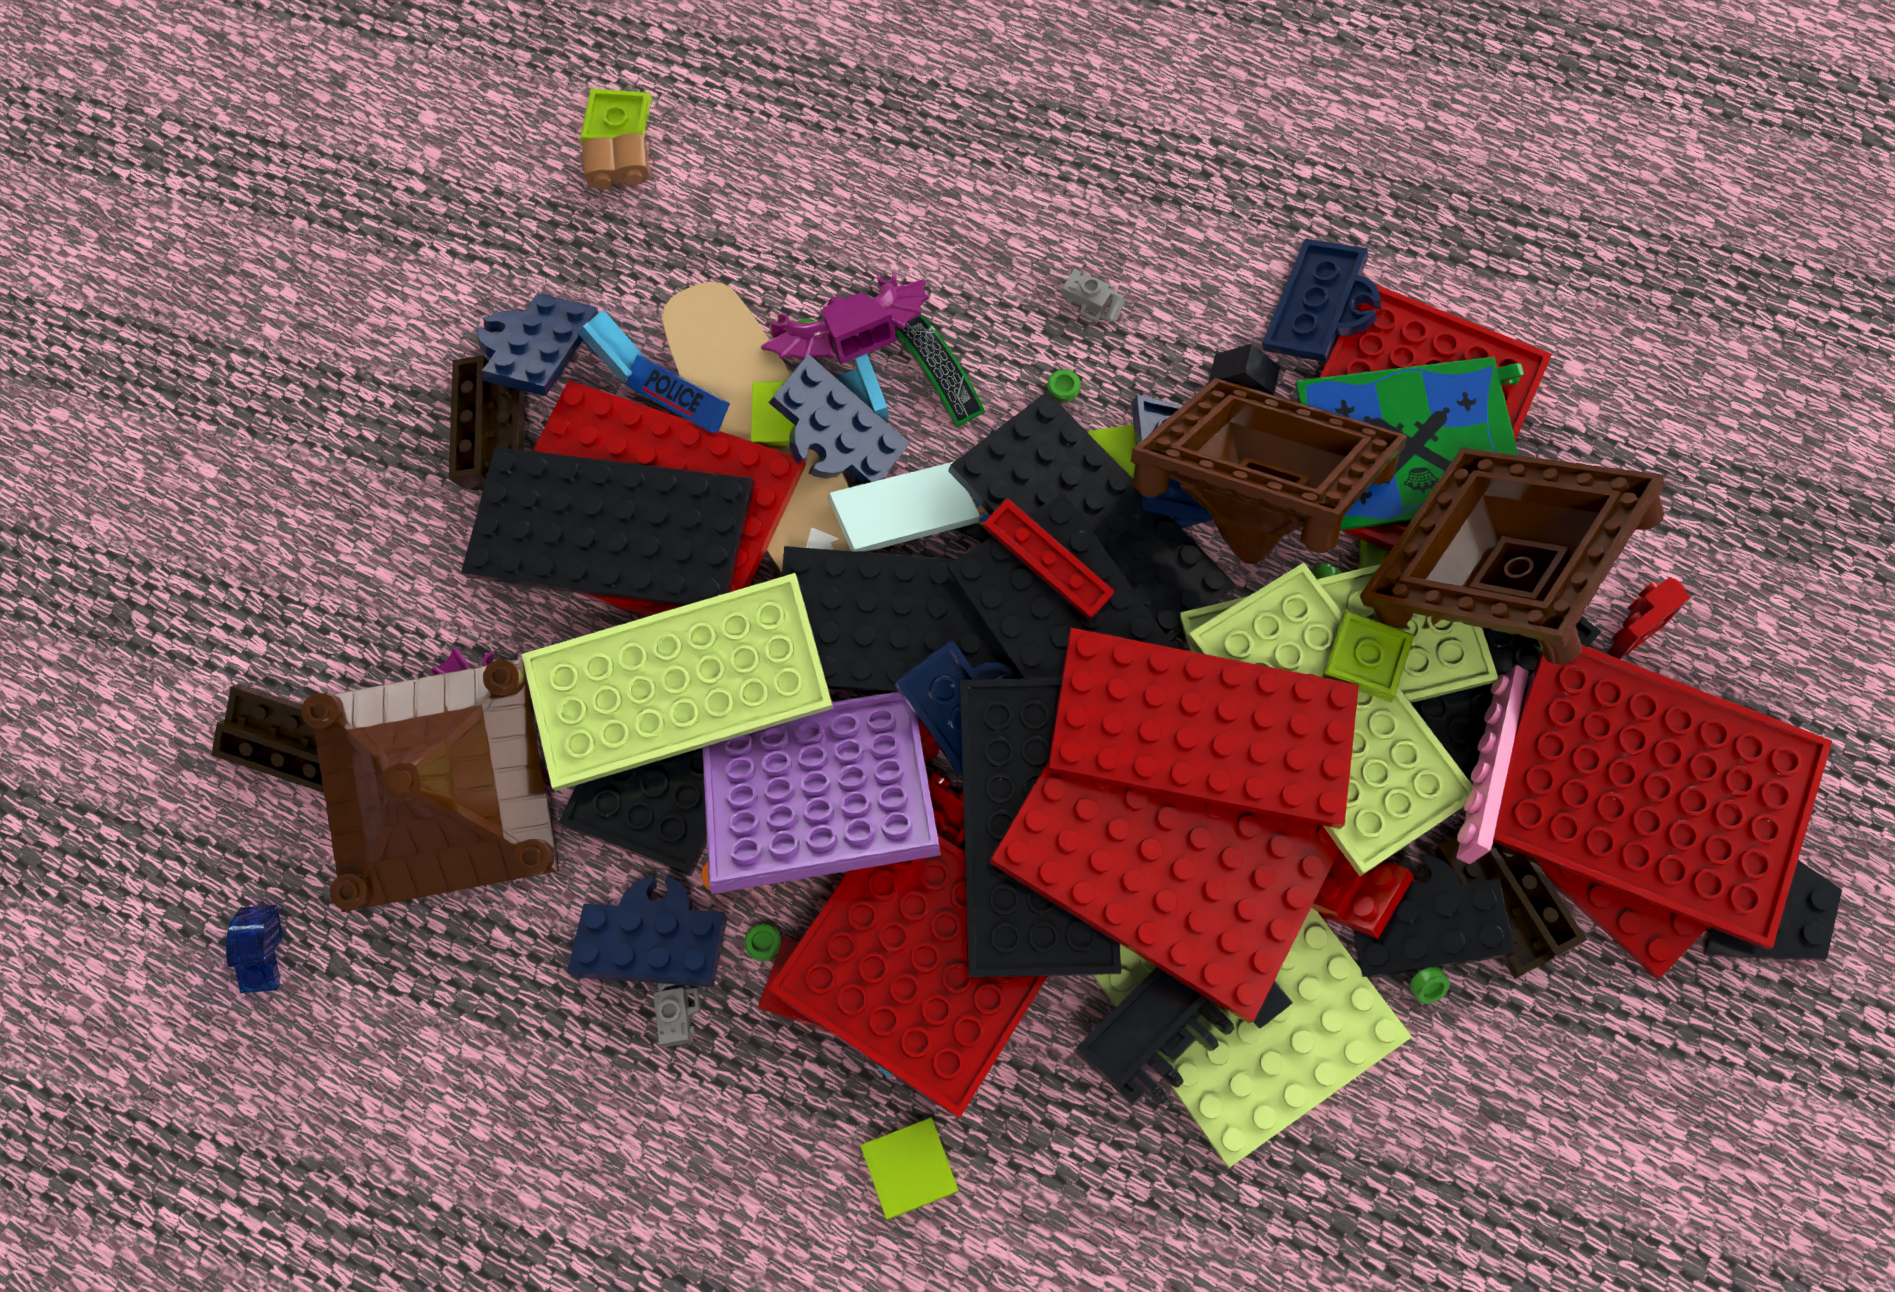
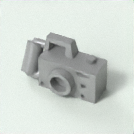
[1062,269,1126,323]
[653,983,701,1047]

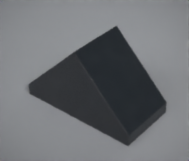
[1209,344,1280,395]

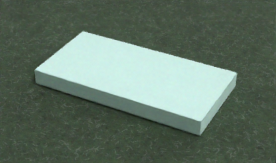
[828,462,980,552]

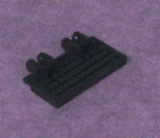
[1076,967,1235,1105]

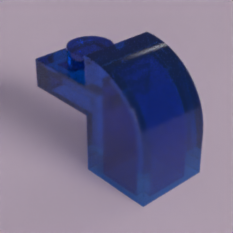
[226,904,282,993]

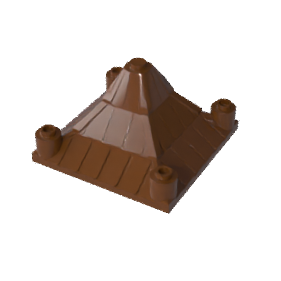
[1131,378,1408,564]
[1360,448,1665,664]
[301,659,559,912]

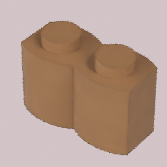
[582,133,650,190]

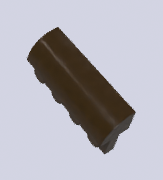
[449,355,525,490]
[211,684,324,793]
[1434,836,1587,979]

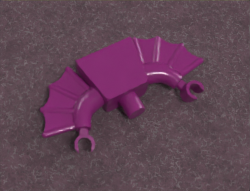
[761,272,929,364]

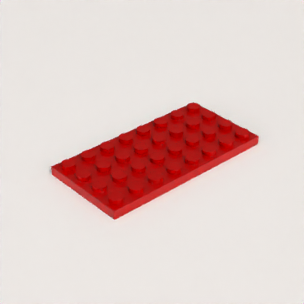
[1047,628,1359,829]

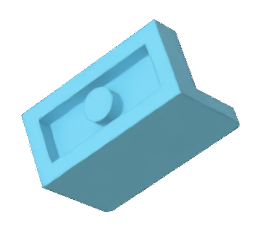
[577,310,646,382]
[834,354,889,422]

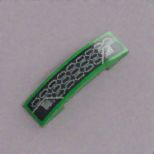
[894,314,985,427]

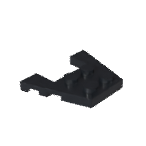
[1703,860,1842,961]

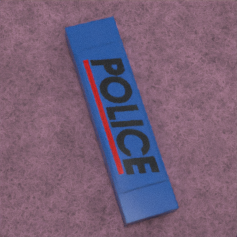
[625,355,730,434]

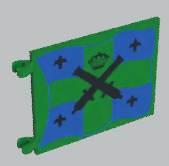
[1295,357,1524,531]

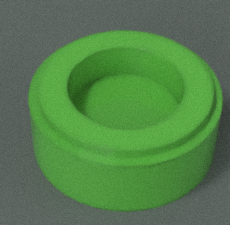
[1047,369,1081,402]
[744,924,782,962]
[1410,967,1450,1004]

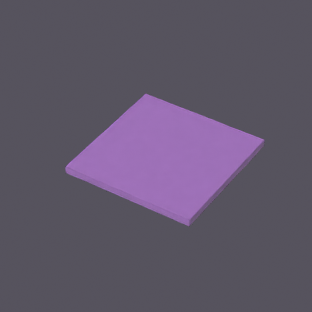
[702,691,941,894]

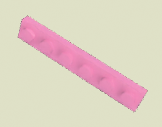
[1456,665,1529,864]

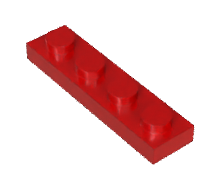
[983,498,1115,620]

